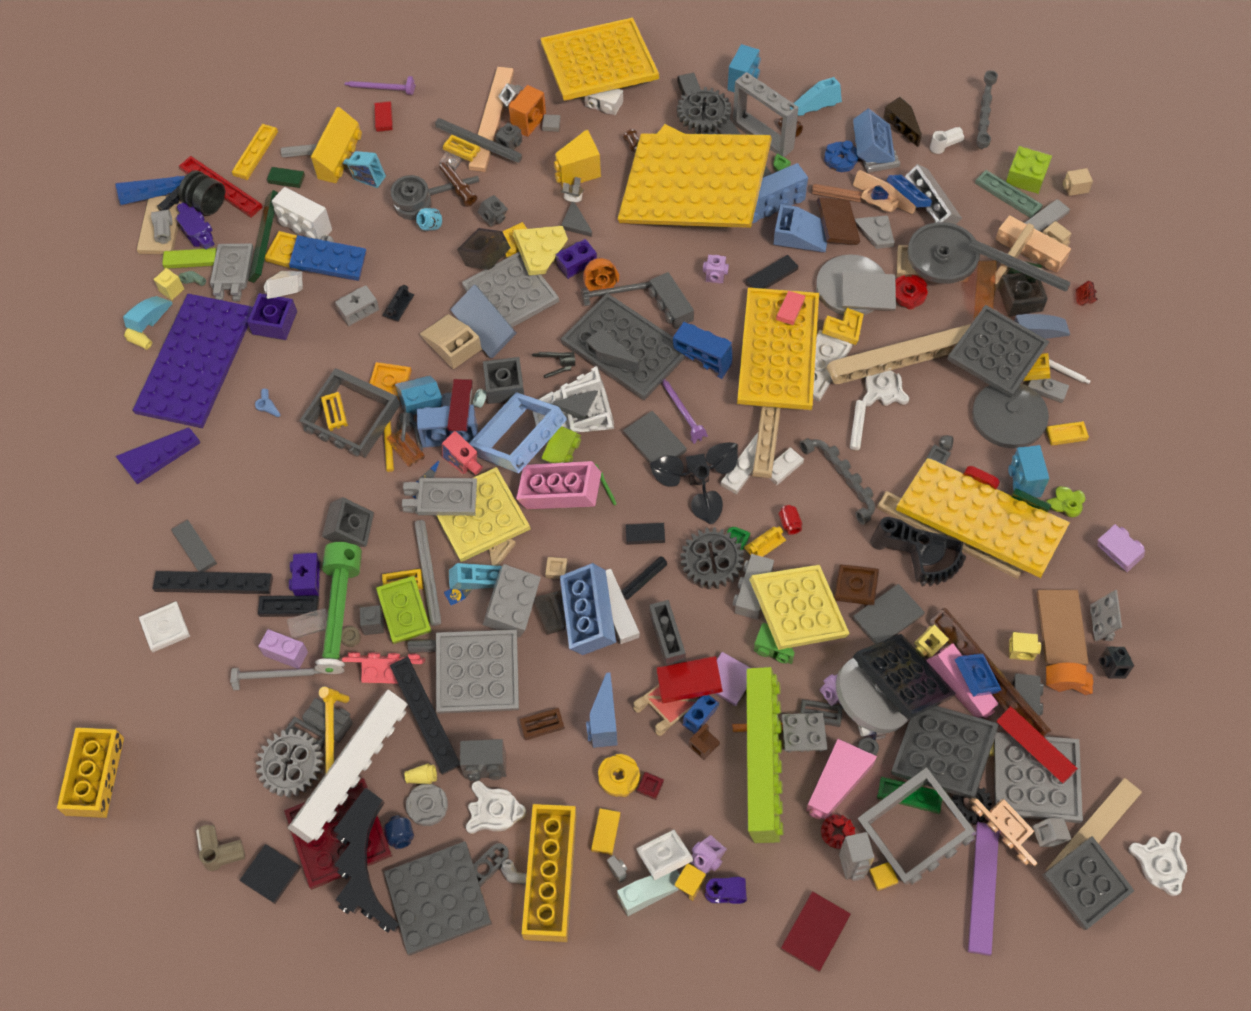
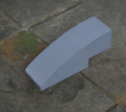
[1014,314,1070,339]

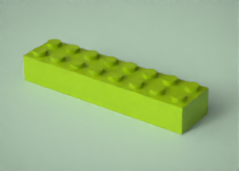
[747,667,784,843]

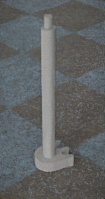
[230,668,320,690]

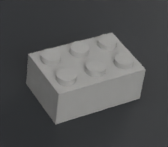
[482,564,541,638]

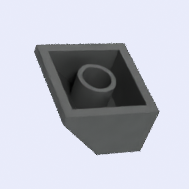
[322,497,374,547]

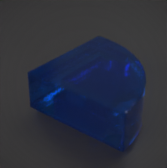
[871,185,889,200]

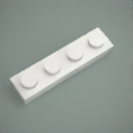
[721,433,777,495]

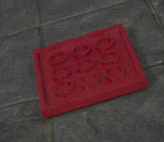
[284,778,392,890]

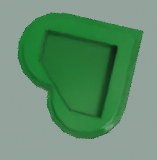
[727,527,751,550]

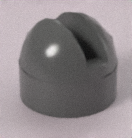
[939,435,954,451]

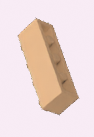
[995,215,1071,273]

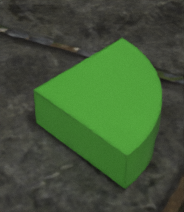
[774,153,791,172]

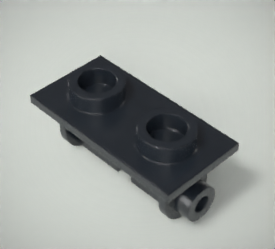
[382,285,415,322]

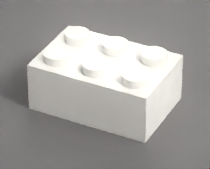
[272,187,332,240]

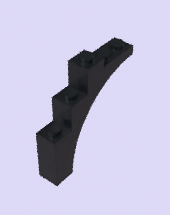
[334,788,400,933]

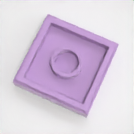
[715,652,750,706]

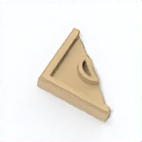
[489,539,516,566]

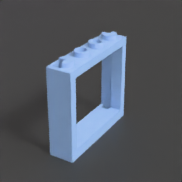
[469,392,567,474]

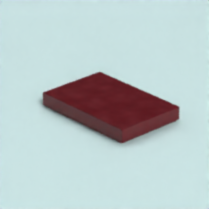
[780,891,851,973]

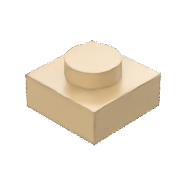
[545,557,568,579]

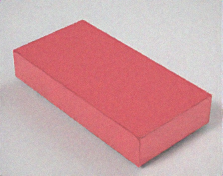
[776,291,805,325]

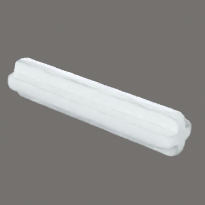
[850,400,866,450]

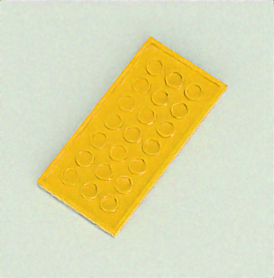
[737,288,819,410]
[896,458,1070,578]

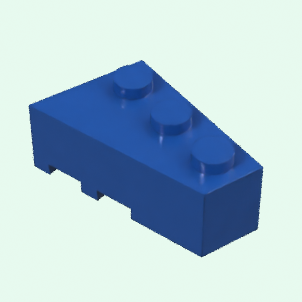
[673,322,732,379]

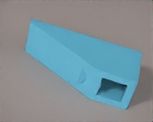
[790,77,842,116]

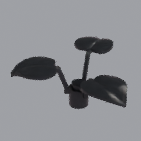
[650,442,738,524]

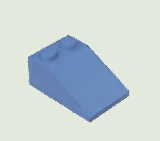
[586,673,618,748]

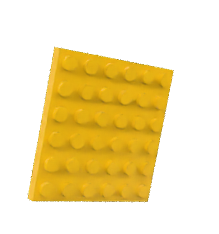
[540,17,659,101]

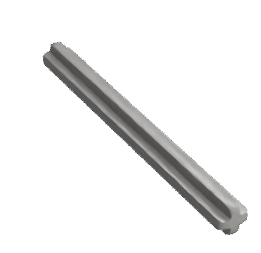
[415,520,442,626]

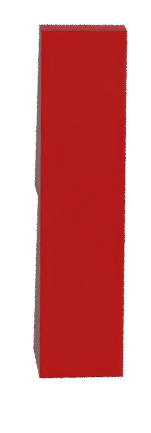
[996,706,1078,784]

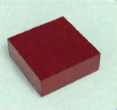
[637,772,664,800]

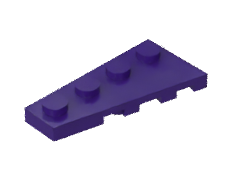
[116,427,201,484]

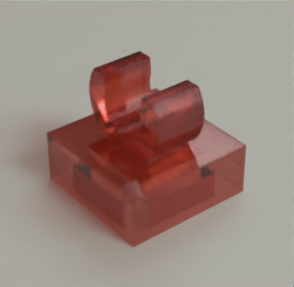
[1075,280,1098,306]

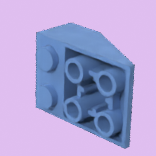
[773,204,827,252]

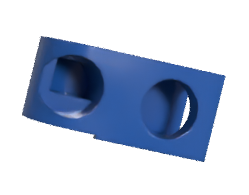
[682,695,720,734]

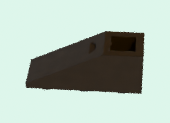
[883,97,922,147]

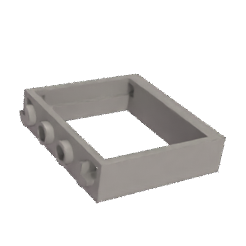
[733,72,798,157]
[858,767,977,885]

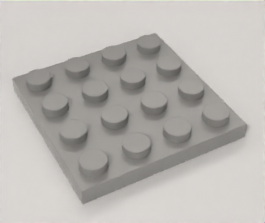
[462,252,559,327]
[436,630,519,714]
[994,732,1083,823]

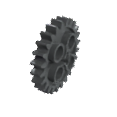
[677,87,731,133]
[681,527,744,589]

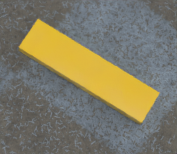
[232,124,278,180]

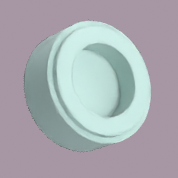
[473,389,487,408]

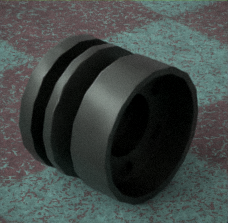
[178,170,226,216]

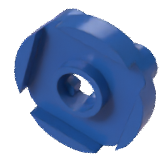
[824,141,859,172]

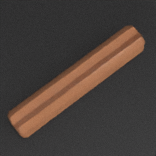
[812,184,862,202]

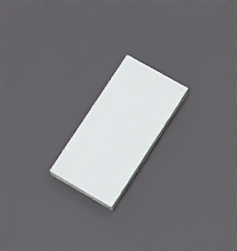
[813,330,852,401]

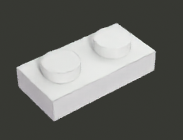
[769,447,804,485]

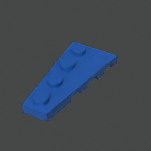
[115,176,185,205]

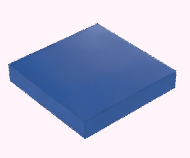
[955,654,1001,697]

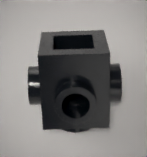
[1099,646,1135,679]

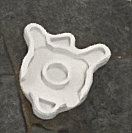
[863,368,909,406]
[466,781,526,834]
[1128,832,1187,896]

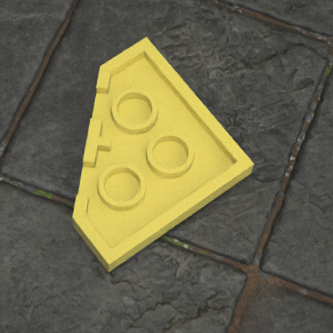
[513,226,568,275]

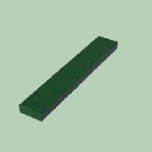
[248,190,278,283]

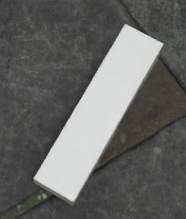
[606,569,640,644]

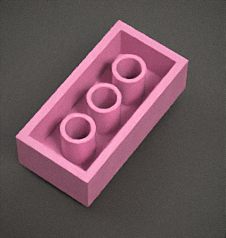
[517,461,602,509]

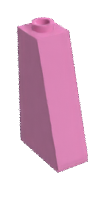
[926,644,998,718]
[806,739,877,819]

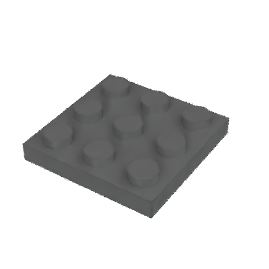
[1042,836,1135,930]

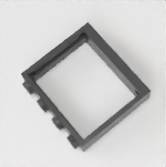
[299,368,401,458]

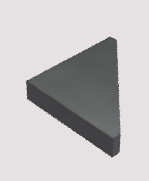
[561,202,592,237]
[553,390,598,420]

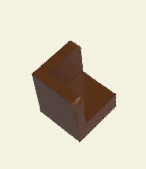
[689,724,720,760]

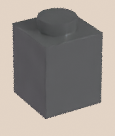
[360,605,384,635]

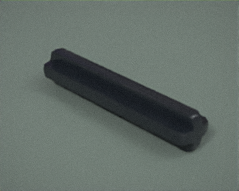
[621,556,667,600]

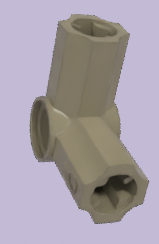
[196,825,245,871]

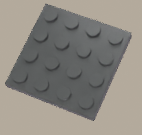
[947,305,1050,397]
[891,706,998,799]
[384,841,492,956]

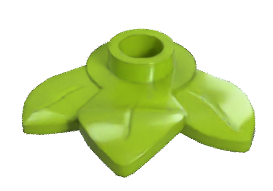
[1046,486,1085,517]

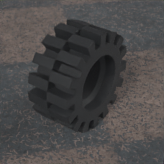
[952,785,992,825]

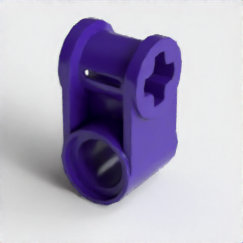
[705,877,747,904]

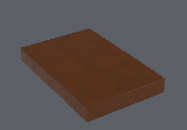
[817,197,860,245]

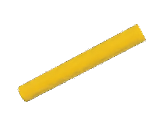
[384,422,394,472]

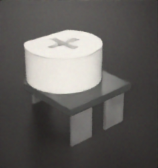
[561,177,584,202]

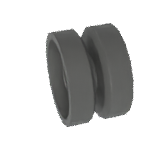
[391,175,432,220]

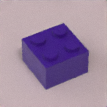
[247,293,297,340]

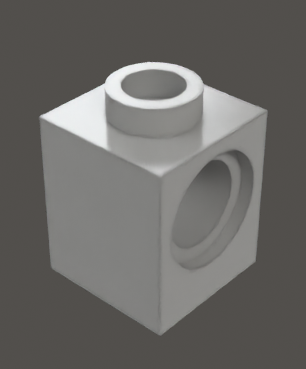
[1032,818,1071,847]

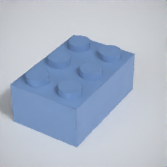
[417,405,478,448]

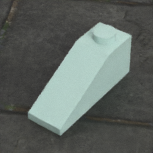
[617,869,680,916]

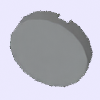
[406,784,448,826]

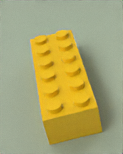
[522,804,577,942]

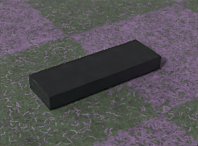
[746,255,799,289]
[258,595,320,617]

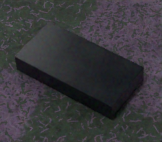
[626,523,665,545]

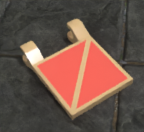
[633,684,698,736]

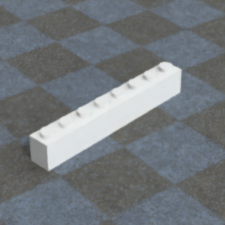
[288,690,408,843]

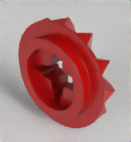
[821,814,855,849]

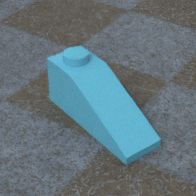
[449,563,502,590]

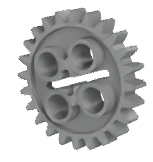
[256,729,325,798]

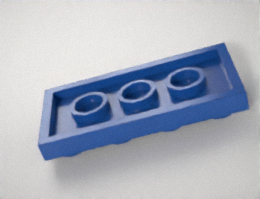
[289,235,366,281]

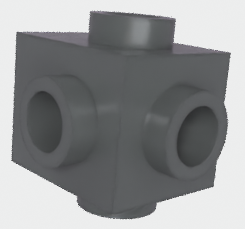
[495,123,522,150]
[478,195,508,227]

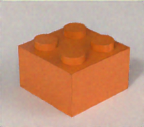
[508,85,546,137]

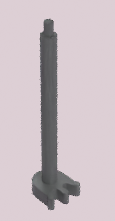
[581,281,650,306]

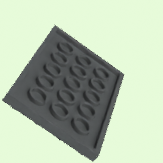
[561,293,686,401]

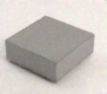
[542,114,561,132]

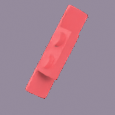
[342,652,425,684]

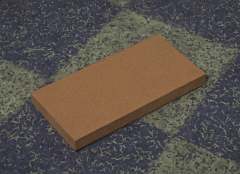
[1037,590,1088,666]

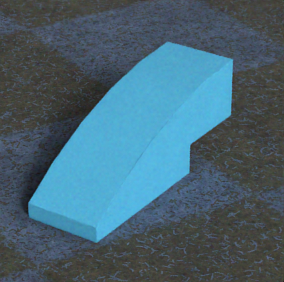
[123,296,173,333]

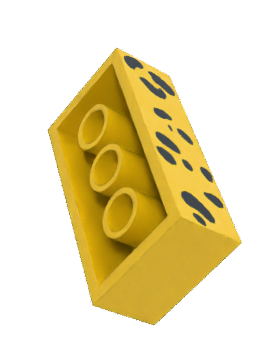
[57,728,124,818]

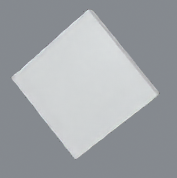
[139,602,190,653]
[636,830,693,880]

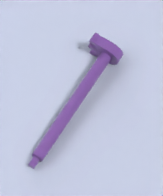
[345,76,416,95]
[663,379,708,444]

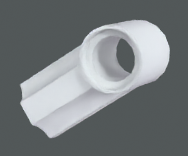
[930,127,964,154]

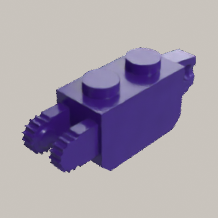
[176,203,215,249]

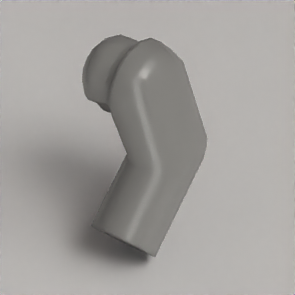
[501,859,527,884]

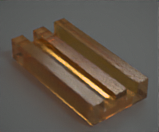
[387,429,425,467]

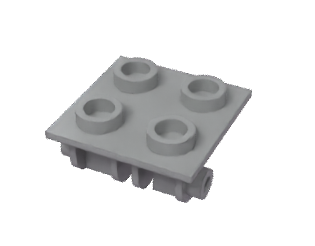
[1090,590,1122,642]
[782,713,827,753]

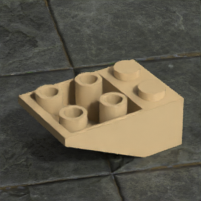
[420,314,482,369]

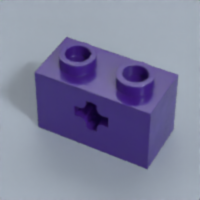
[289,553,321,596]

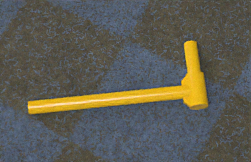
[319,687,349,773]

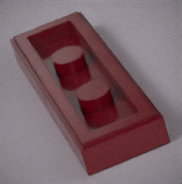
[447,379,473,431]

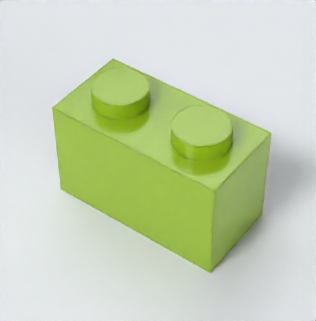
[541,426,581,463]

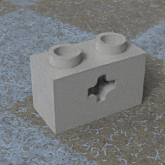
[335,285,379,326]

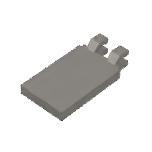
[210,243,254,301]
[402,478,477,516]

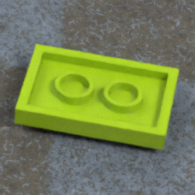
[376,576,432,644]

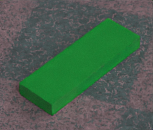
[877,777,943,814]

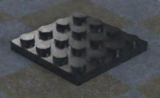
[853,634,956,719]

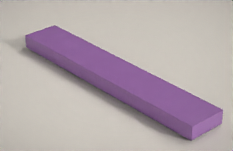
[968,822,999,956]

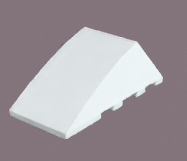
[533,366,614,433]

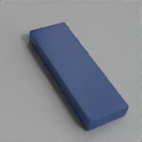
[887,175,932,207]

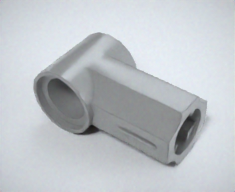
[151,210,173,244]

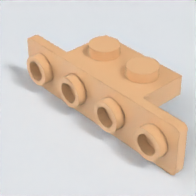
[853,170,916,214]
[969,798,1038,866]

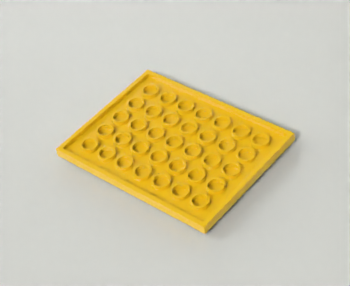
[618,133,772,228]

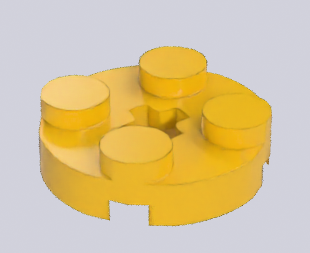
[598,754,640,797]

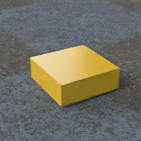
[869,862,898,891]

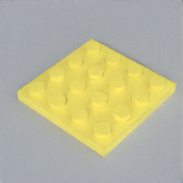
[436,467,531,562]
[749,565,850,650]

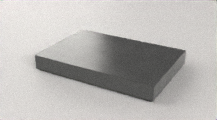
[623,411,687,463]
[853,584,925,644]

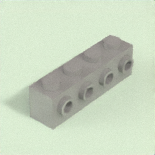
[905,164,962,224]

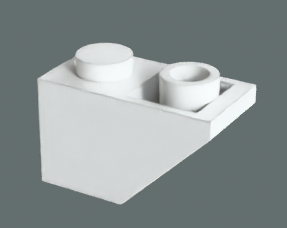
[585,89,623,115]

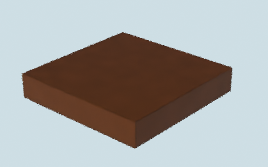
[835,564,879,606]

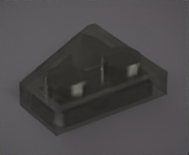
[533,590,566,635]

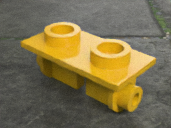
[744,526,786,557]

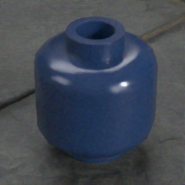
[384,815,414,849]

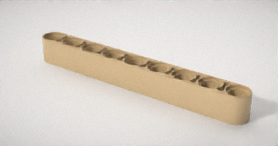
[827,324,971,384]

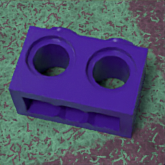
[556,239,597,279]

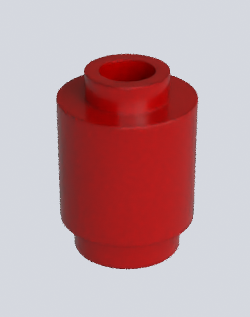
[778,505,803,535]

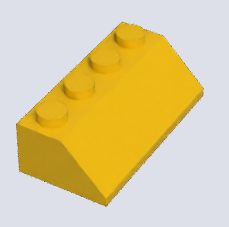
[311,107,362,183]

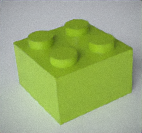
[1006,146,1052,194]

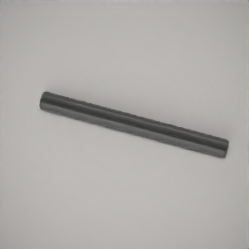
[435,118,522,163]
[969,239,1071,292]

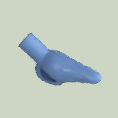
[255,389,281,417]

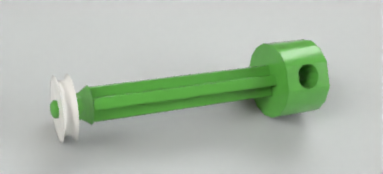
[314,542,362,674]

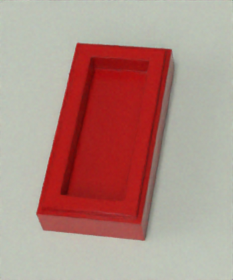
[374,101,393,132]

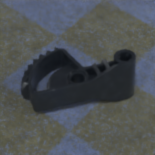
[870,517,966,587]

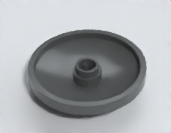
[907,222,980,284]
[972,383,1049,448]

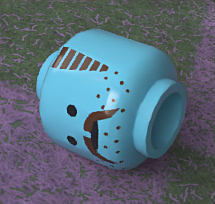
[416,208,442,231]

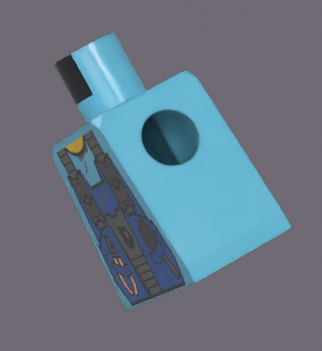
[343,151,386,188]

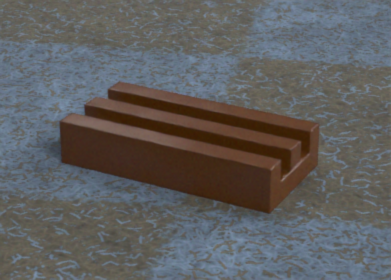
[519,708,565,741]

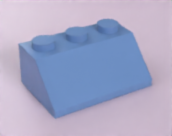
[853,108,895,163]

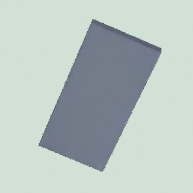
[450,284,517,358]

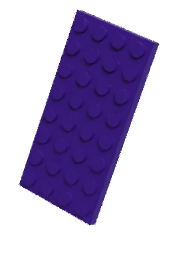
[133,294,253,429]

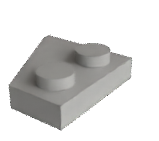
[855,215,894,249]

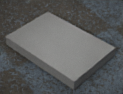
[841,272,896,311]

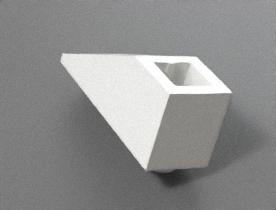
[264,271,303,299]

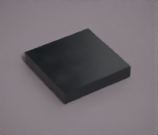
[239,844,301,904]

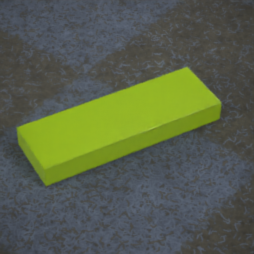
[163,248,217,269]

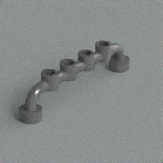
[976,70,998,150]
[799,438,875,525]

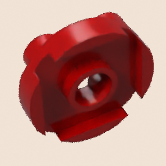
[895,275,928,310]

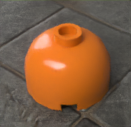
[583,258,619,291]

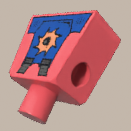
[442,431,483,475]

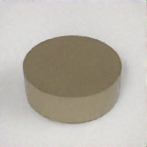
[341,626,361,647]

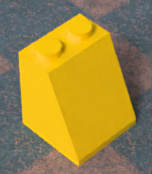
[554,130,601,188]

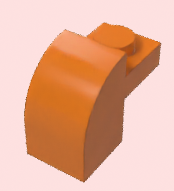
[1046,662,1093,695]

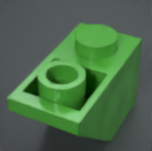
[754,623,795,664]

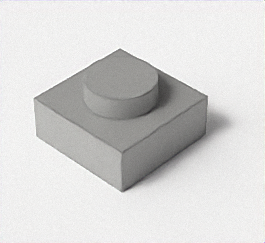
[607,855,627,883]

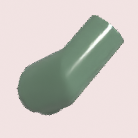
[179,271,206,286]

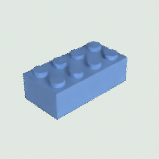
[752,163,808,223]
[560,563,616,655]

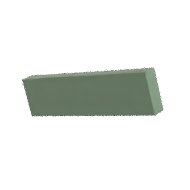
[975,170,1043,218]

